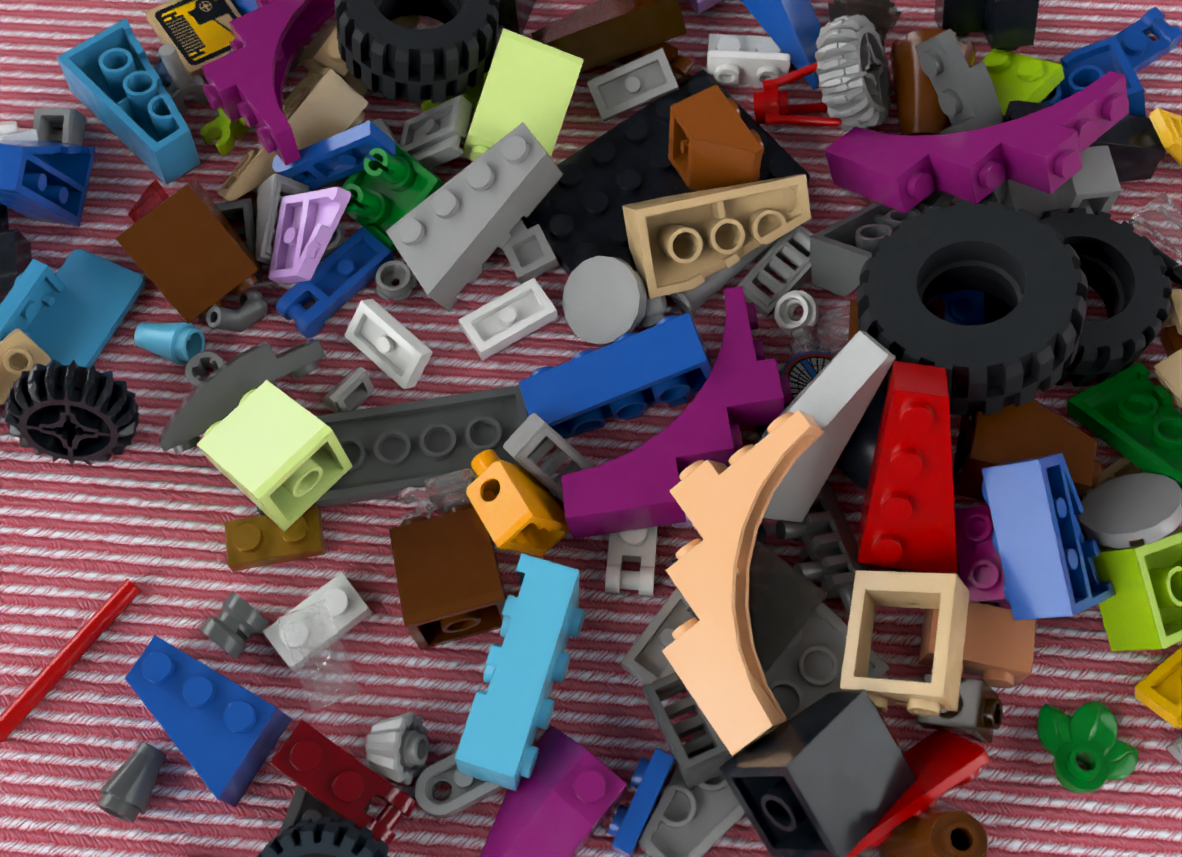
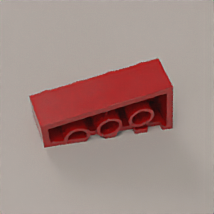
[858,361,958,576]

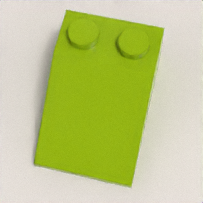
[1092,527,1182,651]

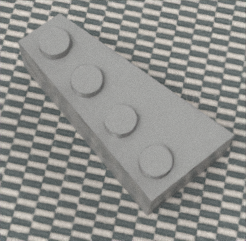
[386,122,563,311]

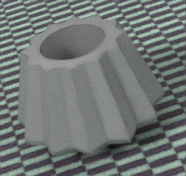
[365,711,429,786]

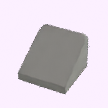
[322,367,375,413]

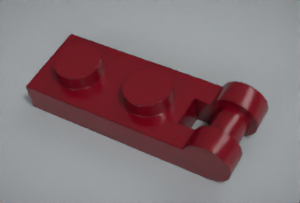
[269,720,417,846]

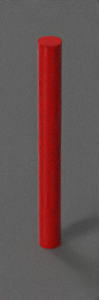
[0,579,142,743]

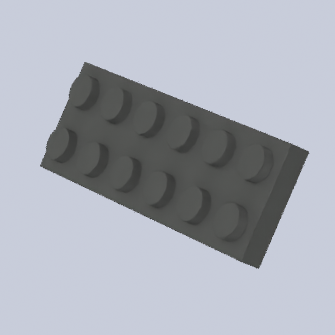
[257,385,528,515]

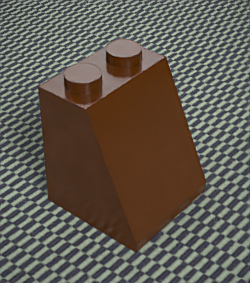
[115,179,261,323]
[953,400,1101,501]
[389,504,507,650]

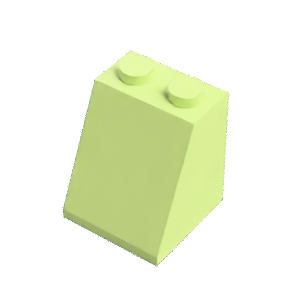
[461,28,584,162]
[196,380,353,532]

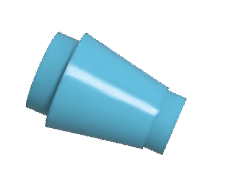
[134,322,205,365]

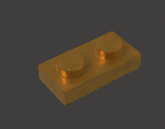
[224,505,326,572]

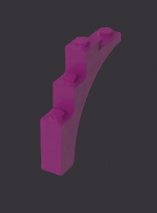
[202,0,336,166]
[824,71,1129,214]
[561,286,792,539]

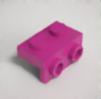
[955,504,1011,609]

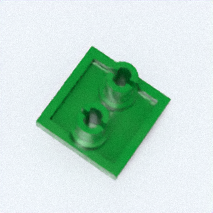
[341,141,445,252]

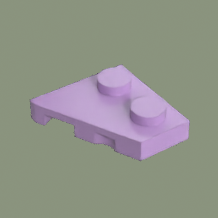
[268,186,351,284]

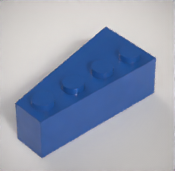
[518,312,713,439]

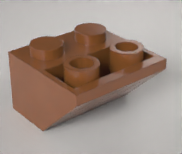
[668,84,764,191]

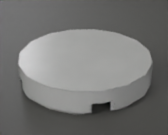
[562,256,647,345]
[1079,472,1182,548]

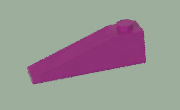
[480,725,628,857]

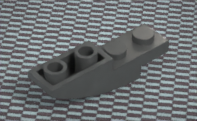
[914,28,1008,205]
[158,339,326,454]

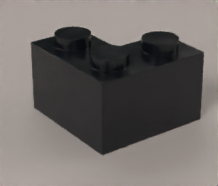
[934,0,1039,51]

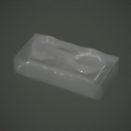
[278,599,360,712]

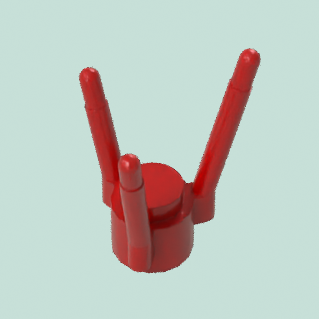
[753,62,841,127]

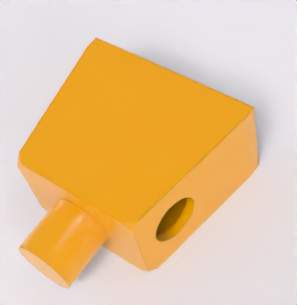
[466,449,570,557]

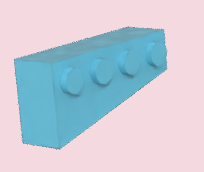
[455,553,586,791]

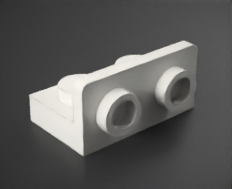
[707,34,790,87]

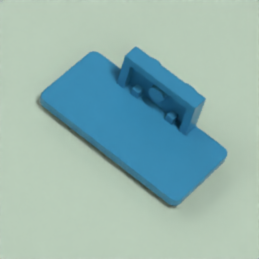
[0,249,146,402]

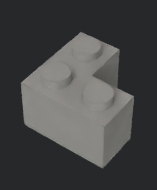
[1000,145,1122,218]

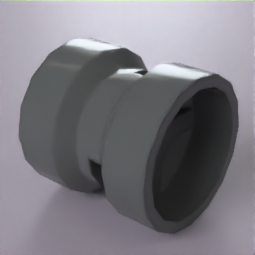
[199,591,269,660]

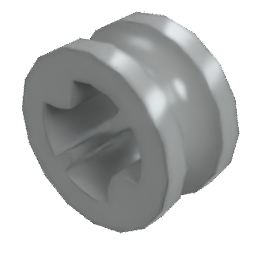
[185,351,225,389]

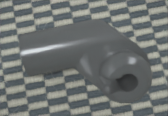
[206,289,268,332]

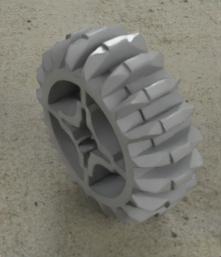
[815,14,892,132]

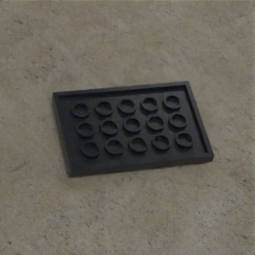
[522,69,810,276]

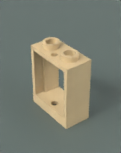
[840,570,969,717]

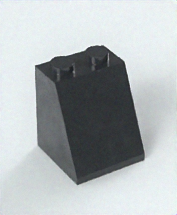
[719,689,917,857]

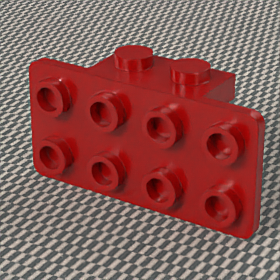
[846,716,990,857]

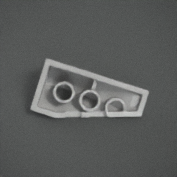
[759,330,896,522]

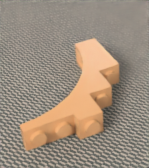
[662,410,825,756]

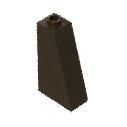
[531,0,687,73]

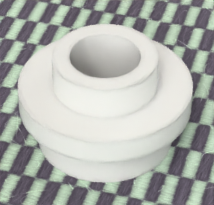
[775,290,819,335]

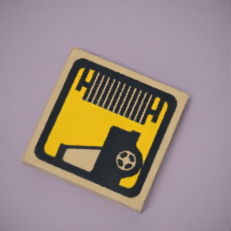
[146,0,241,76]

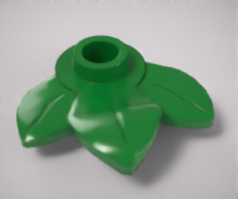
[1037,701,1138,793]

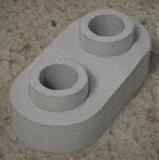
[415,752,504,819]

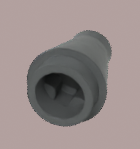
[96,742,167,824]

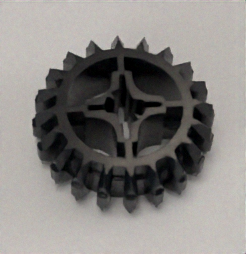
[4,359,139,465]

